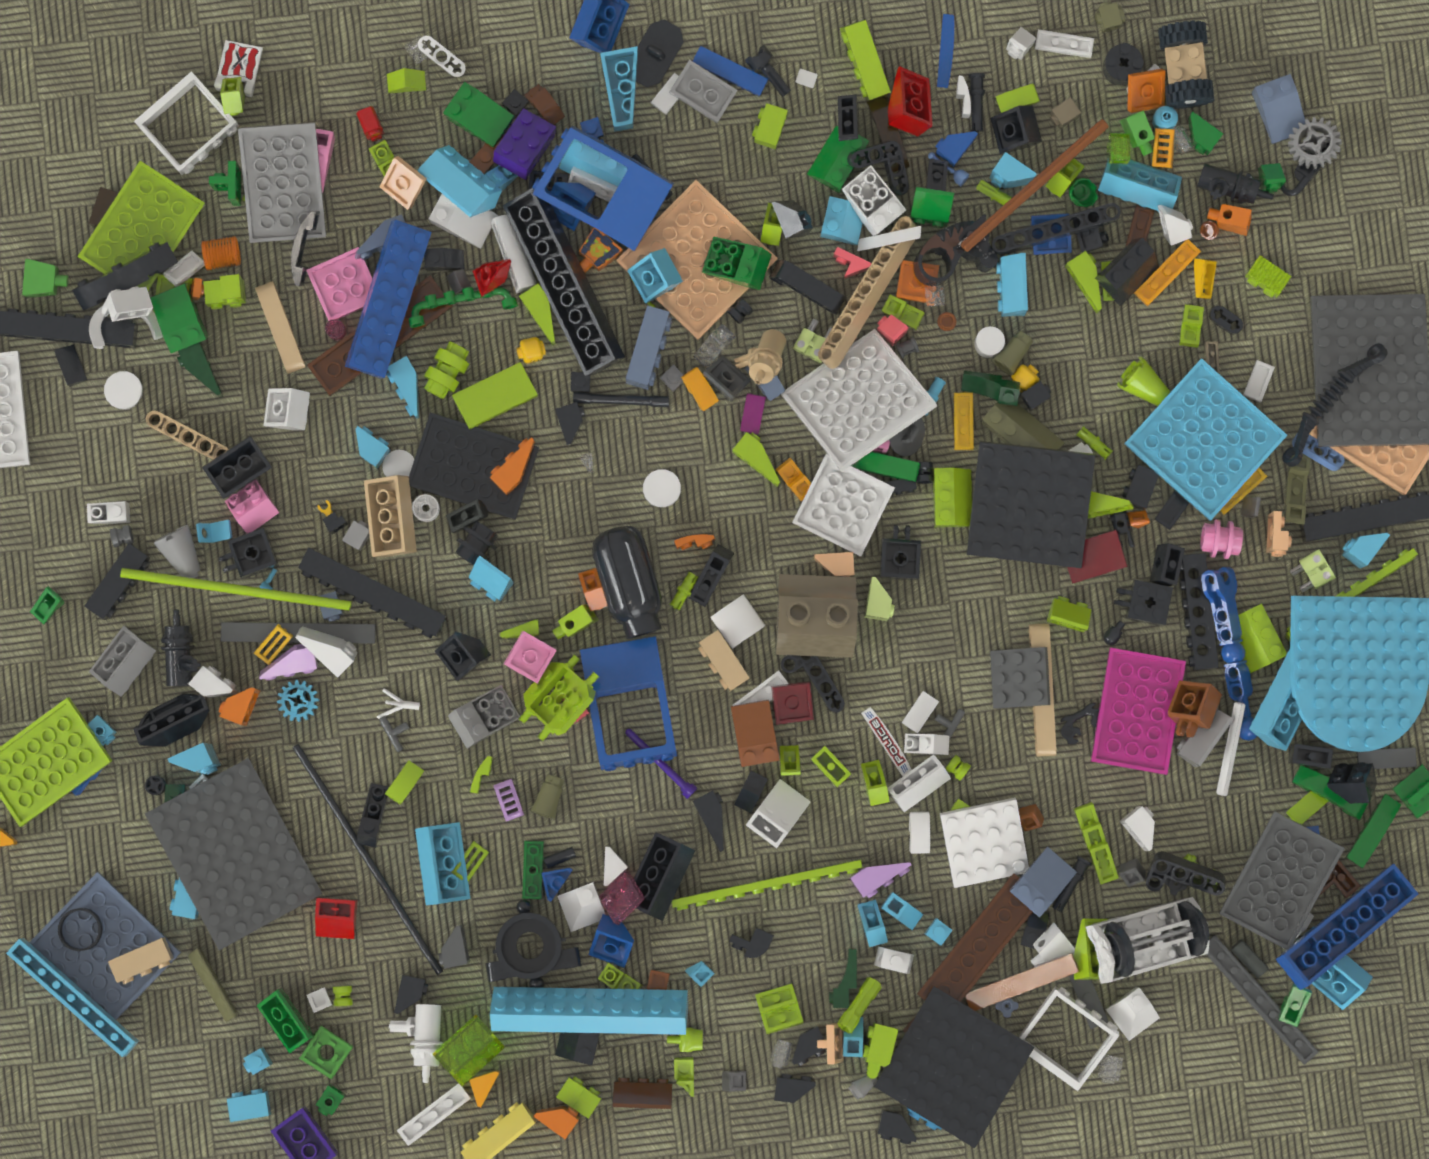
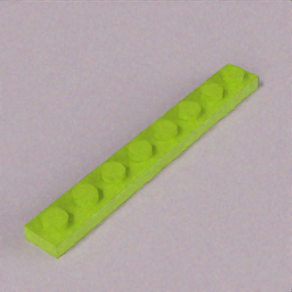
[1285,548,1418,642]

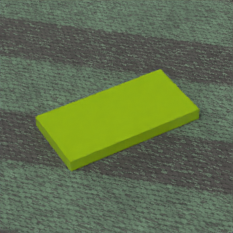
[452,362,538,430]

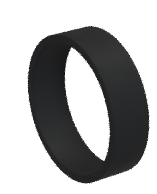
[58,908,103,951]

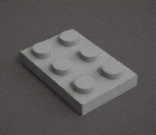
[669,59,738,123]

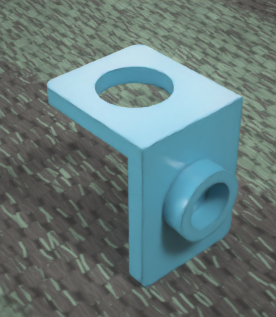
[196,520,232,543]

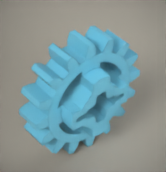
[277,680,320,722]

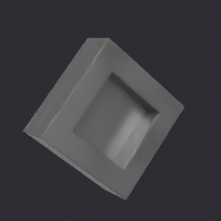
[660,365,683,392]

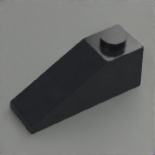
[838,94,859,141]
[689,544,734,607]
[692,790,724,852]

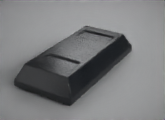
[1154,490,1189,530]

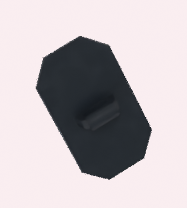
[636,19,684,87]

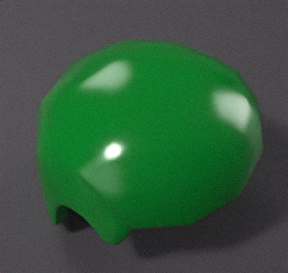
[1069,178,1099,207]

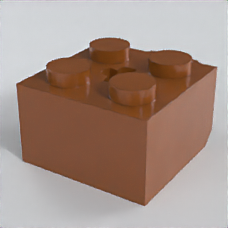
[1168,680,1222,738]

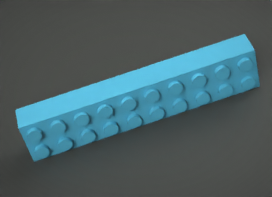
[490,987,688,1035]

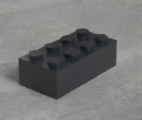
[623,832,696,921]

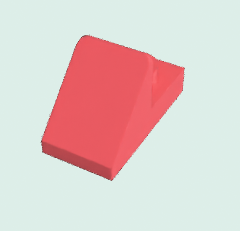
[833,247,872,279]

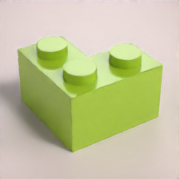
[203,274,246,309]

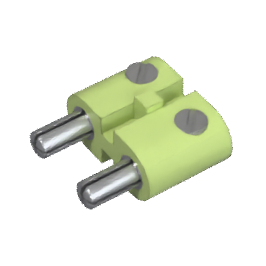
[793,319,832,363]
[1290,549,1336,592]

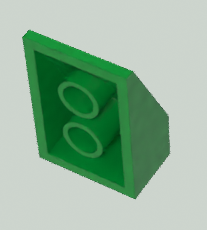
[443,82,515,148]
[910,187,954,228]
[150,283,208,353]

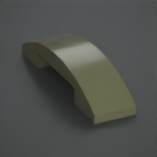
[1284,454,1311,525]

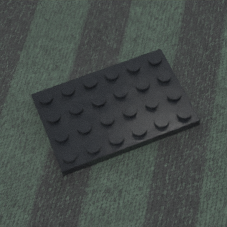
[409,412,539,520]

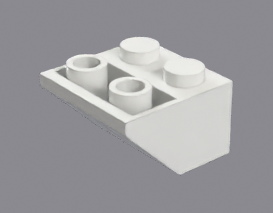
[189,666,238,698]

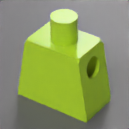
[552,604,599,640]

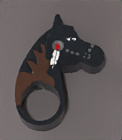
[913,214,998,286]

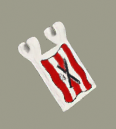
[214,40,263,97]

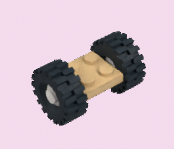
[1158,20,1215,109]

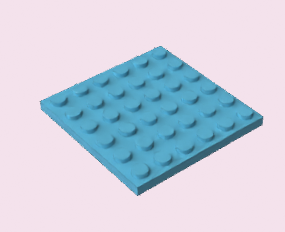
[1124,358,1287,521]

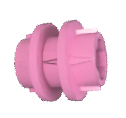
[1200,519,1243,559]

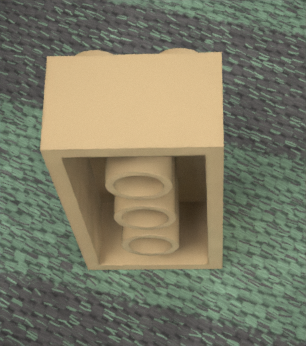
[364,475,417,558]

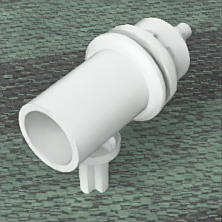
[389,1004,444,1083]

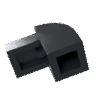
[729,928,774,958]

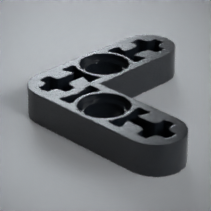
[847,141,909,195]

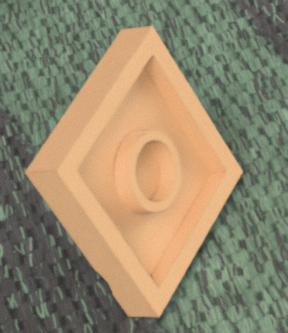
[380,156,427,210]
[817,1023,844,1064]

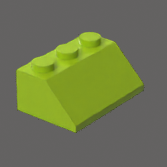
[933,468,972,528]
[1229,604,1287,673]

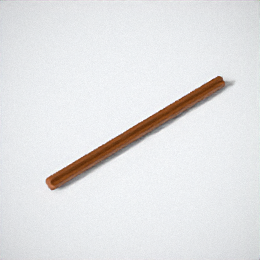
[960,119,1109,252]

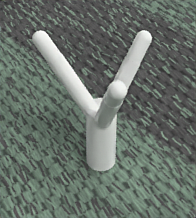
[377,688,420,719]

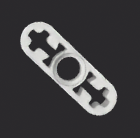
[418,36,465,77]

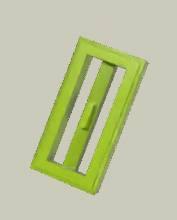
[451,841,489,882]

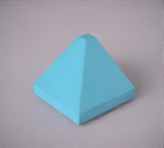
[685,961,715,987]

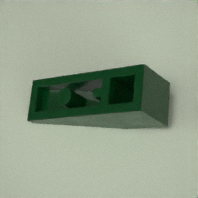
[177,342,224,398]

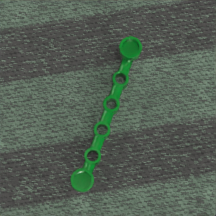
[408,287,518,328]

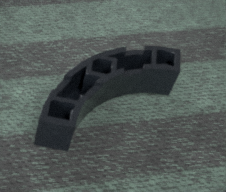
[72,242,178,310]

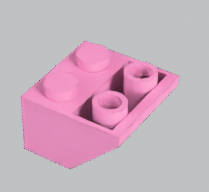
[225,479,279,534]

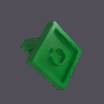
[209,161,241,206]
[1392,764,1429,819]

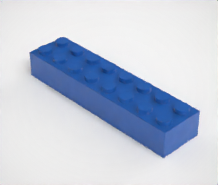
[345,219,432,379]
[1276,864,1418,990]

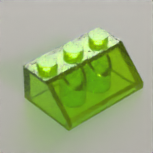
[433,1015,505,1086]

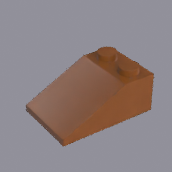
[731,699,779,767]

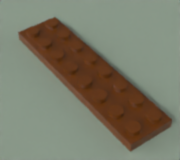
[307,275,453,396]
[917,873,1033,1002]

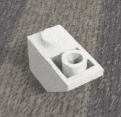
[1006,27,1036,60]
[87,501,130,524]
[904,734,949,755]

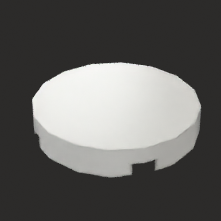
[104,371,143,409]
[643,469,681,508]

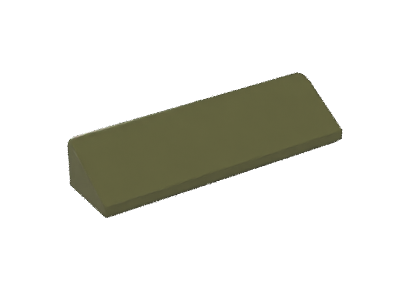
[188,948,238,1022]

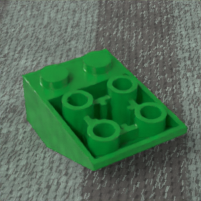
[702,237,772,290]

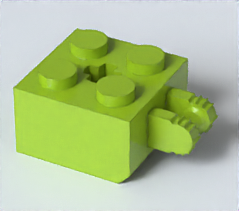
[863,1022,898,1079]

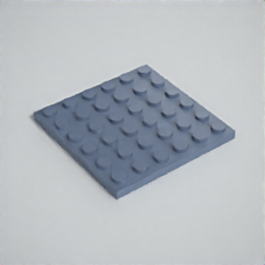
[29,872,182,1037]

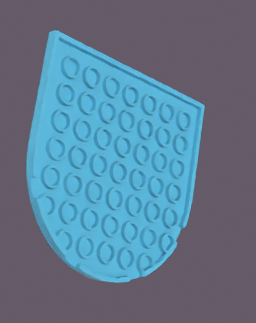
[1290,596,1429,752]

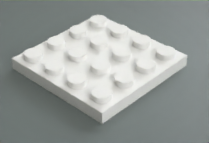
[792,454,895,556]
[940,798,1029,888]

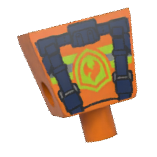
[579,228,623,273]

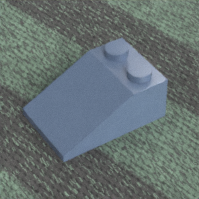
[1251,74,1306,144]
[1009,846,1077,918]

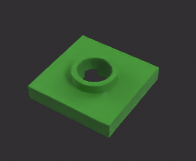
[299,1025,354,1079]

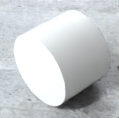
[974,326,1005,358]

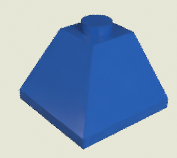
[551,182,596,231]
[588,914,634,968]

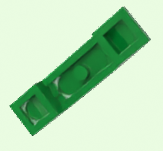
[1292,765,1368,821]

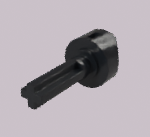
[744,44,791,97]

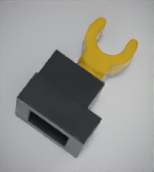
[317,500,348,535]

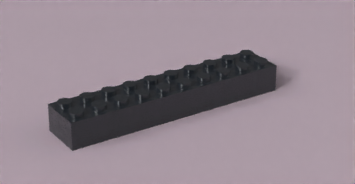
[503,188,625,376]

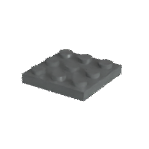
[990,647,1050,709]

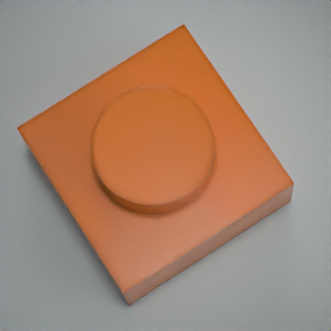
[190,278,204,300]

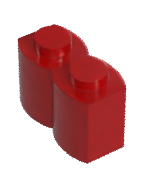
[356,106,384,142]

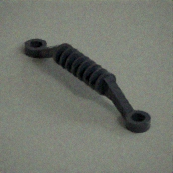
[1282,343,1388,467]

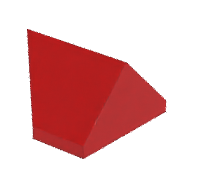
[472,259,511,297]

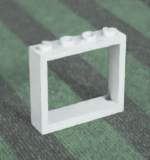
[134,71,239,175]
[1018,986,1119,1091]

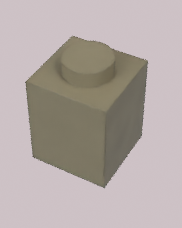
[1050,97,1081,129]

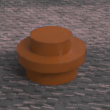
[1200,221,1219,240]
[937,312,956,331]

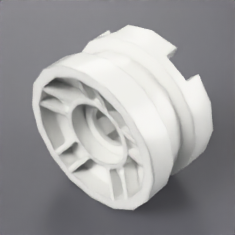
[412,494,440,522]

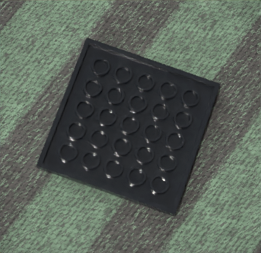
[967,441,1096,568]
[874,986,1035,1148]

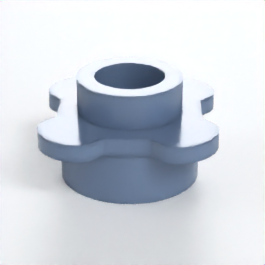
[995,998,1019,1018]

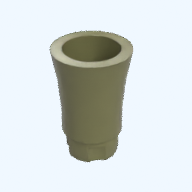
[992,331,1033,376]
[530,774,564,820]

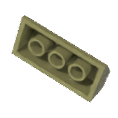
[982,402,1065,450]

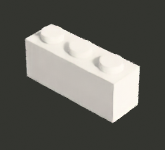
[887,754,951,812]

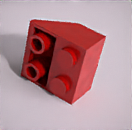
[315,898,358,939]

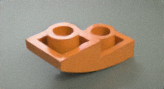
[674,534,715,550]

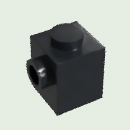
[1020,381,1051,412]

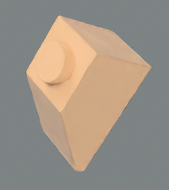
[814,552,855,577]

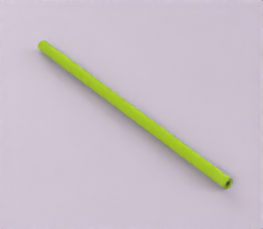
[120,568,351,611]

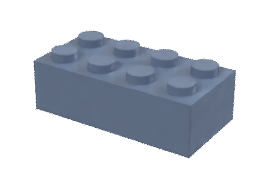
[626,305,672,390]

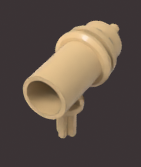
[734,329,786,385]

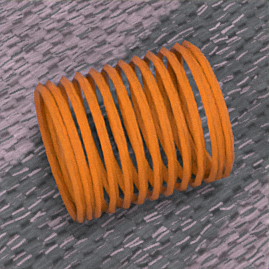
[201,236,241,271]

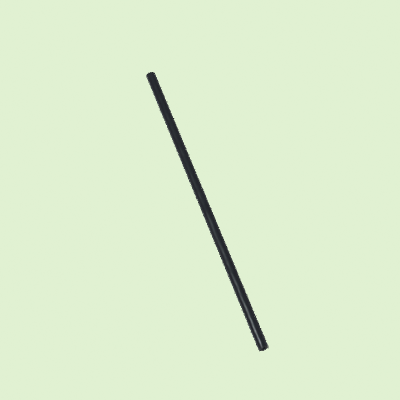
[292,744,443,975]

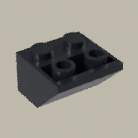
[1327,762,1377,804]

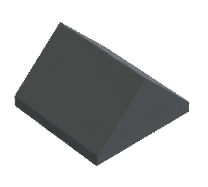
[703,355,751,402]

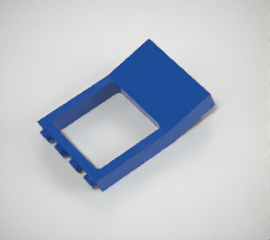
[532,126,674,251]
[580,636,677,771]

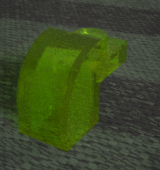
[1107,133,1130,164]

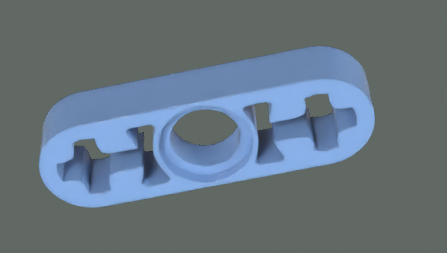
[1292,434,1345,471]

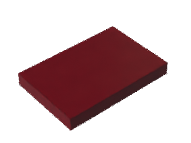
[1067,530,1128,584]

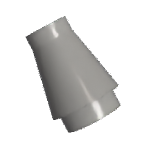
[849,1075,878,1100]

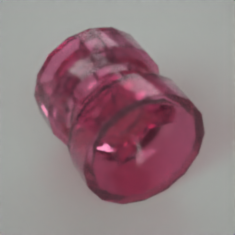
[325,319,346,341]

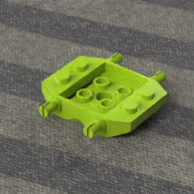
[518,655,599,741]

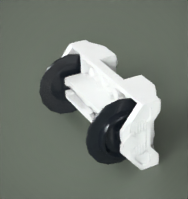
[1086,897,1210,984]

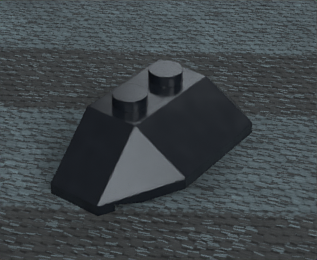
[133,693,210,747]

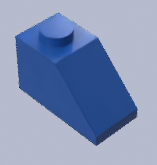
[935,131,978,167]

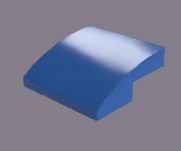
[1031,213,1072,255]

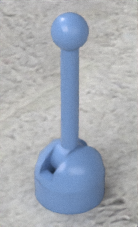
[928,152,970,187]

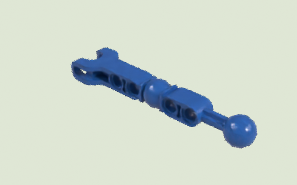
[1201,567,1257,741]

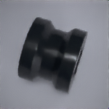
[145,776,166,795]

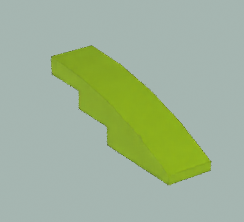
[1074,802,1119,884]

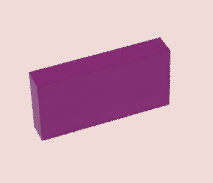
[740,393,766,435]

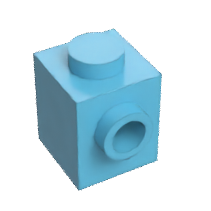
[88,715,117,746]
[243,1047,273,1075]

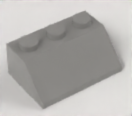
[89,626,156,697]
[1176,709,1233,767]

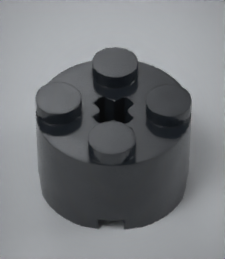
[1103,43,1144,86]

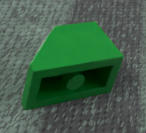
[1188,112,1223,156]

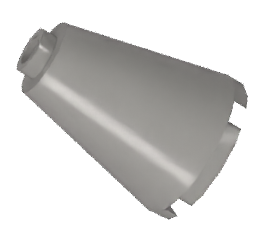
[154,525,201,578]

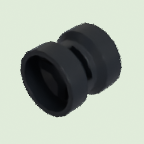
[727,298,754,324]
[915,462,934,484]

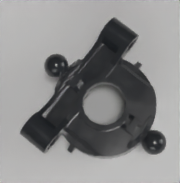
[485,899,582,988]

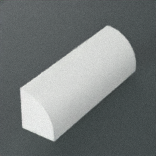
[491,215,537,293]

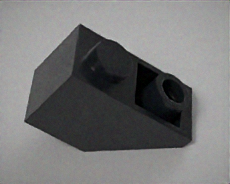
[792,1026,826,1066]
[774,1073,816,1103]
[877,1109,917,1145]

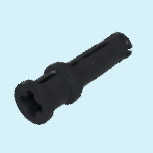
[968,73,985,132]
[1051,855,1092,913]

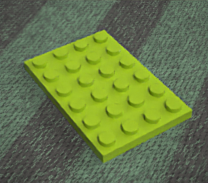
[77,161,205,291]
[0,697,112,827]

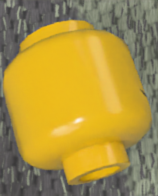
[516,337,546,364]
[1011,364,1040,393]

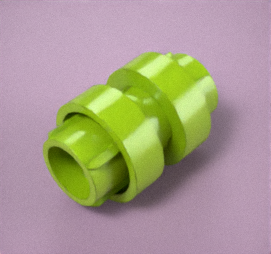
[424,341,469,399]

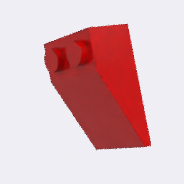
[888,66,933,137]

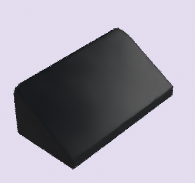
[54,344,87,387]

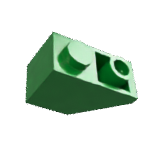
[1258,163,1286,193]

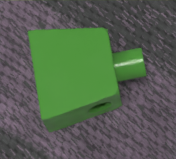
[1119,110,1155,156]
[22,259,69,298]

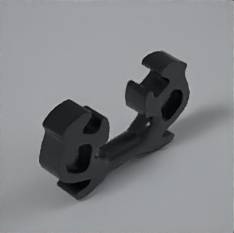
[1060,703,1099,745]

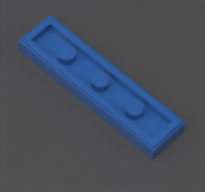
[693,46,768,97]

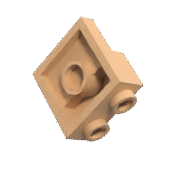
[1266,511,1292,557]

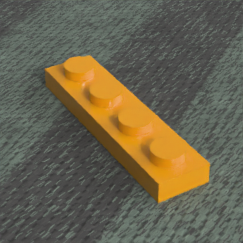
[1134,239,1201,307]

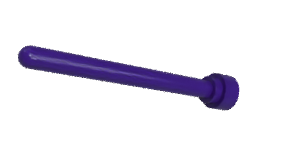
[625,729,698,799]

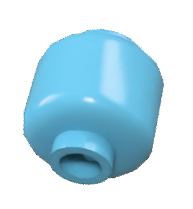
[1152,106,1178,129]

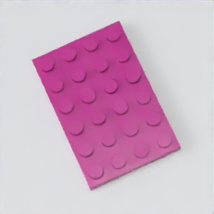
[1091,648,1186,775]

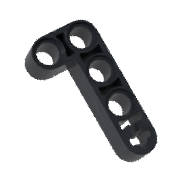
[769,260,846,315]
[781,655,845,713]
[1146,851,1226,896]

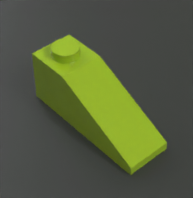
[1065,251,1102,314]
[519,283,556,346]
[732,432,780,487]
[1088,491,1134,519]

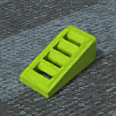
[500,619,540,639]

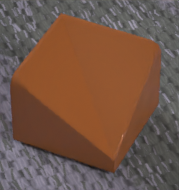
[1018,804,1044,831]

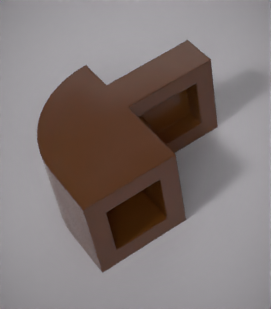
[524,84,565,125]

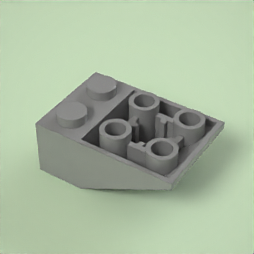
[448,685,520,749]

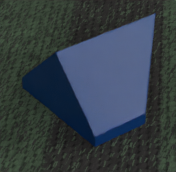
[542,868,573,902]

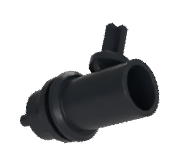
[1197,163,1274,204]
[161,609,201,686]

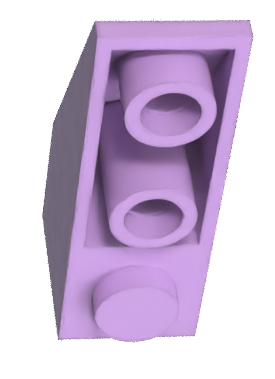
[259,644,318,680]
[850,862,911,898]

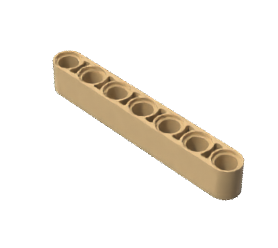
[1029,623,1056,757]

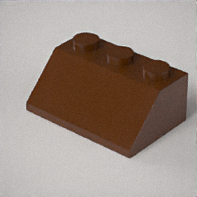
[613,1077,673,1109]

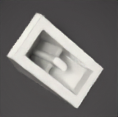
[604,847,628,886]

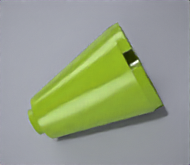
[1117,357,1170,406]

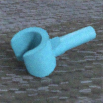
[260,568,277,590]

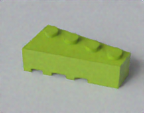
[840,20,891,100]

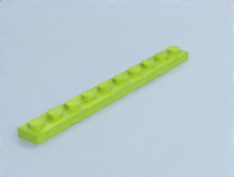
[672,860,862,911]

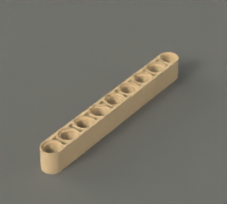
[818,216,917,369]

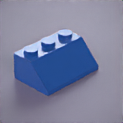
[569,0,630,53]

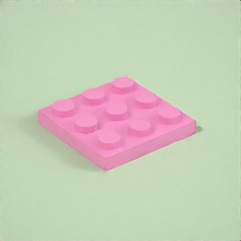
[306,247,373,323]

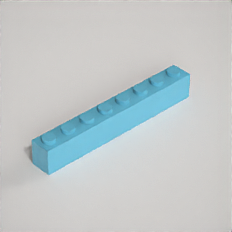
[6,938,139,1057]

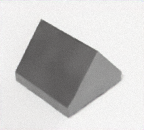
[446,269,472,294]

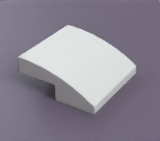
[710,594,766,649]

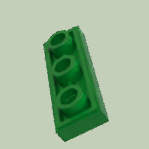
[522,841,544,899]

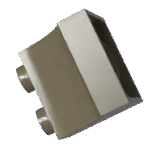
[776,574,858,658]

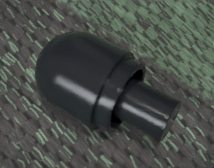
[1103,620,1125,646]

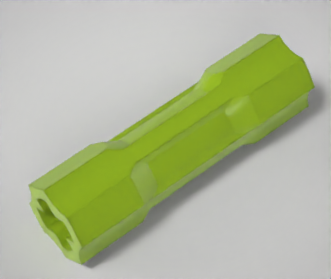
[837,977,882,1034]

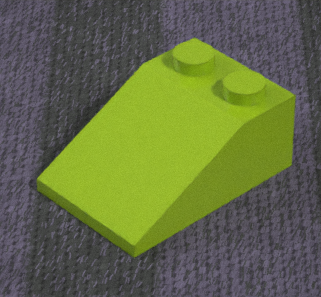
[1074,918,1109,980]

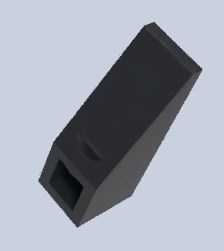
[357,783,389,848]

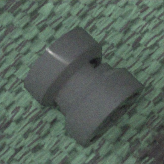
[110,525,134,548]

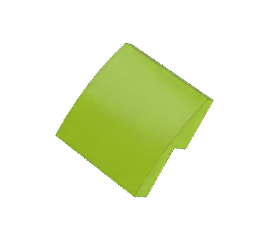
[755,984,804,1034]

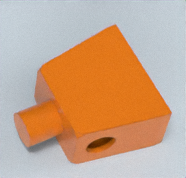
[1207,204,1252,236]

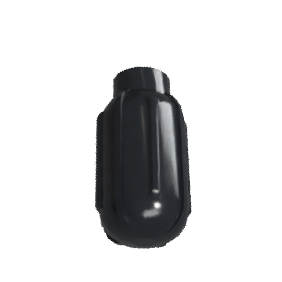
[592,526,662,639]

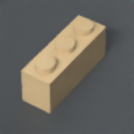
[698,630,750,692]
[108,937,174,984]

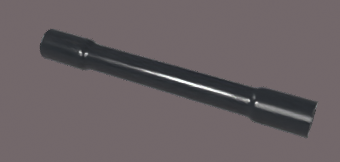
[573,392,669,408]

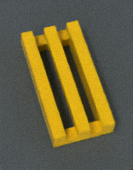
[254,624,293,665]

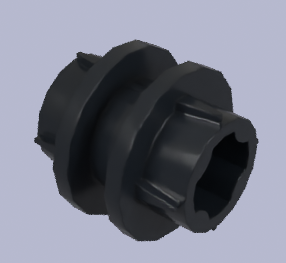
[456,521,498,565]

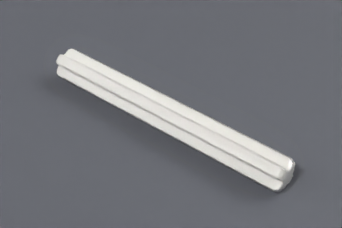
[1216,702,1245,796]

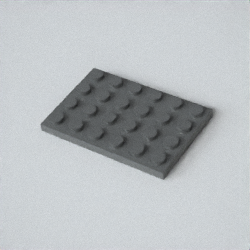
[1219,811,1345,950]

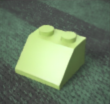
[864,577,895,621]

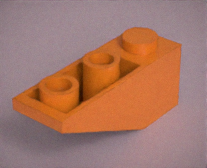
[490,437,535,495]

